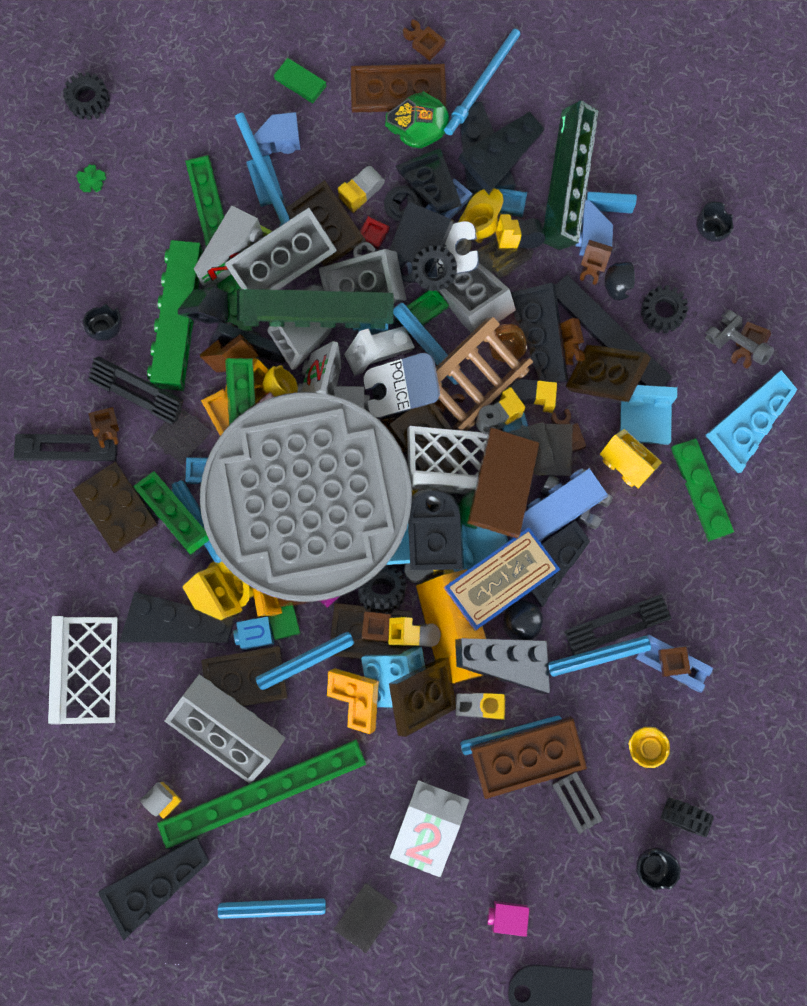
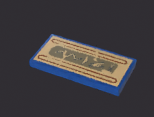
[444,528,560,631]

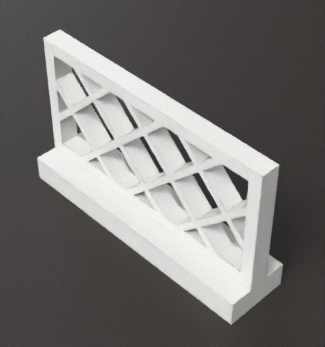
[407,426,488,494]
[48,616,118,724]

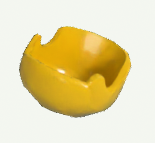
[263,365,298,397]
[628,726,670,768]

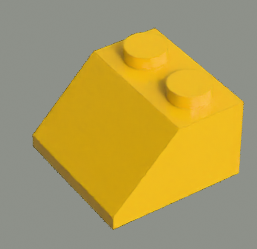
[600,429,662,488]

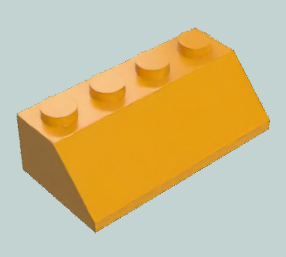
[416,569,486,684]

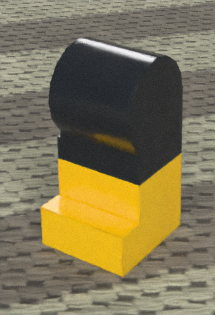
[496,214,545,248]
[510,379,557,413]

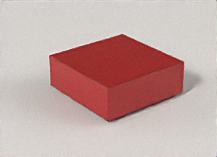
[360,216,390,250]

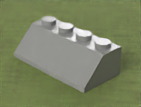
[225,207,337,306]
[164,674,285,784]

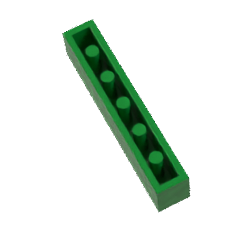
[147,240,203,391]

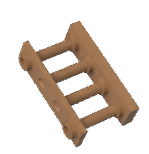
[436,317,533,431]

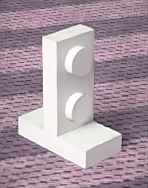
[344,326,415,376]

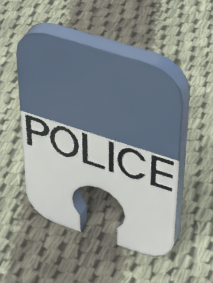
[407,222,479,278]
[364,353,440,418]

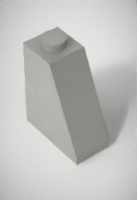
[267,320,336,370]

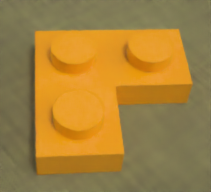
[327,668,379,734]

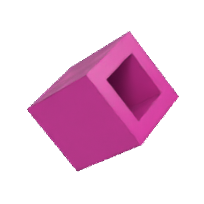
[487,901,529,937]

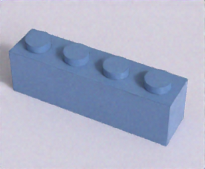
[509,468,608,542]

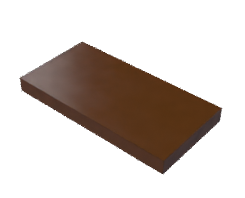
[351,64,446,112]
[468,428,539,538]
[470,716,587,799]

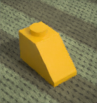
[182,566,242,620]

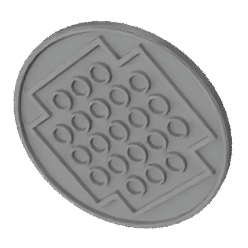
[200,392,412,602]

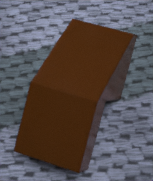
[199,334,258,372]

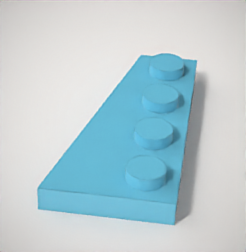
[706,370,797,473]

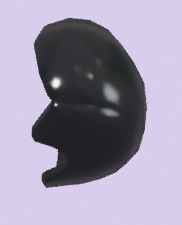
[696,201,734,242]
[604,262,635,301]
[83,304,122,341]
[503,600,543,640]
[636,847,681,891]

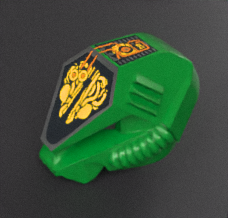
[385,91,450,149]

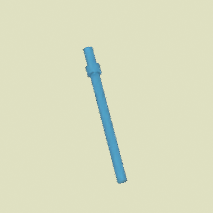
[444,29,520,135]
[235,113,290,226]

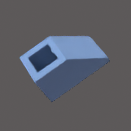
[253,112,300,156]
[575,200,613,256]

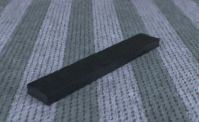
[555,275,672,387]

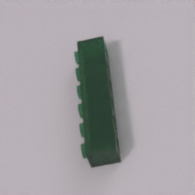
[543,100,599,251]
[237,289,394,329]

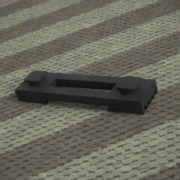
[87,356,184,424]
[14,434,118,462]
[564,594,672,655]

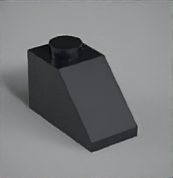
[178,284,228,324]

